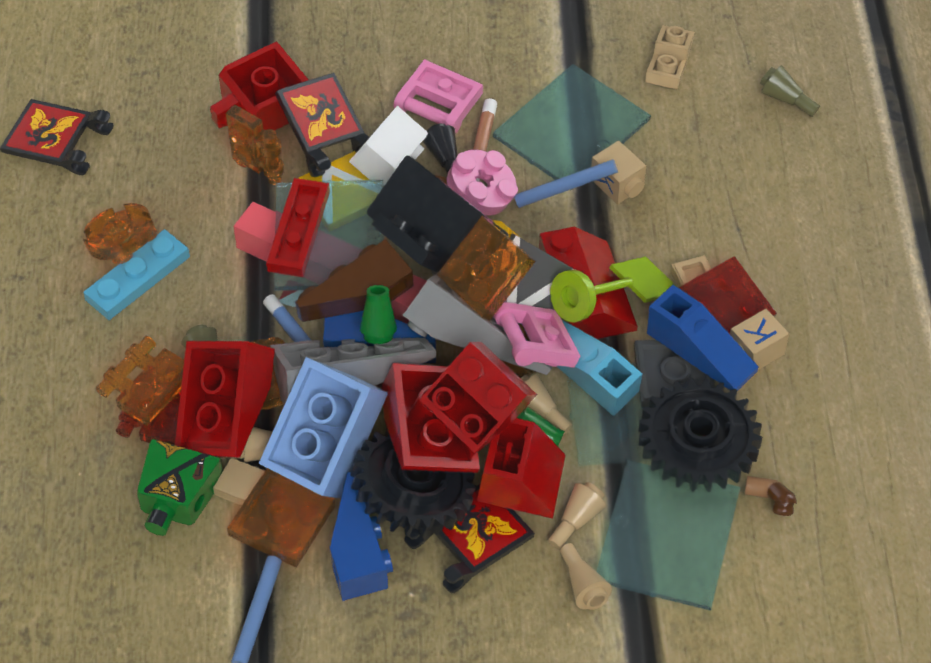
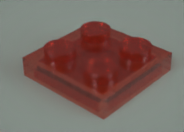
[678,256,777,334]

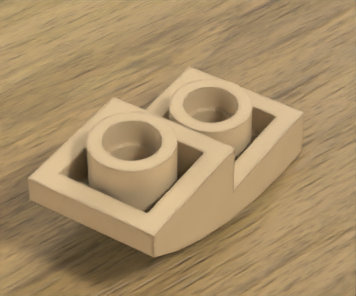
[645,25,695,90]

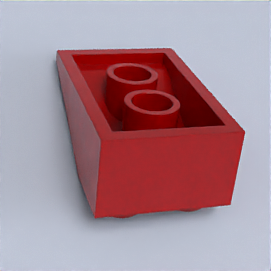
[175,341,275,458]
[381,363,480,473]

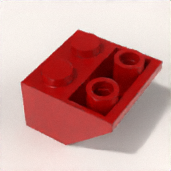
[419,342,537,453]
[477,418,566,519]

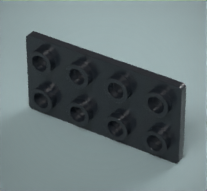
[366,155,509,294]

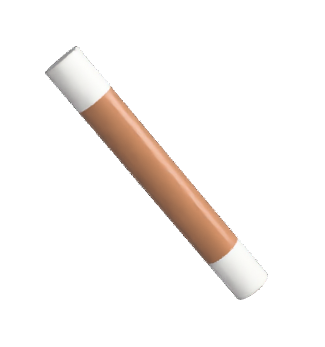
[473,98,497,182]

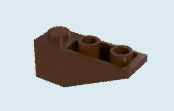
[295,239,414,322]

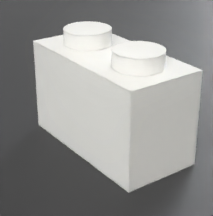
[349,106,429,189]

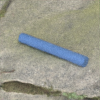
[514,159,618,208]
[231,556,282,663]

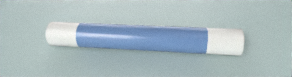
[263,294,311,342]

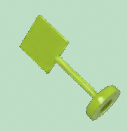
[550,256,677,323]

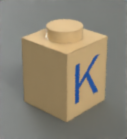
[591,140,646,205]
[730,309,789,370]

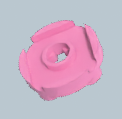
[447,150,518,215]

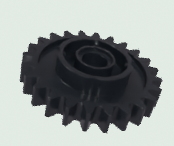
[638,378,763,492]
[350,429,476,538]

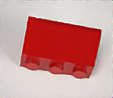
[539,226,638,339]

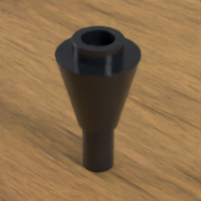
[423,123,458,174]

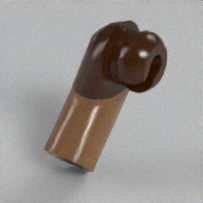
[744,475,797,516]

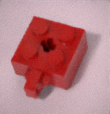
[210,41,309,140]

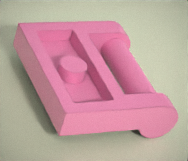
[394,59,483,134]
[492,302,580,368]

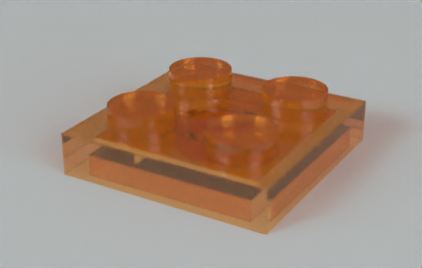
[437,216,536,321]
[227,468,335,568]

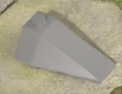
[403,273,552,375]
[270,338,436,405]

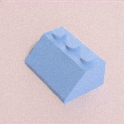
[259,357,388,498]

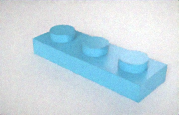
[83,229,190,320]

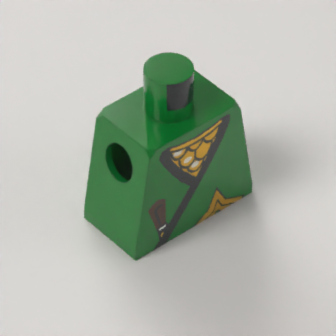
[137,439,223,536]

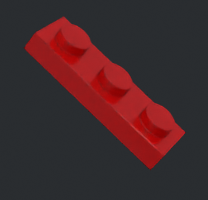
[266,178,330,277]

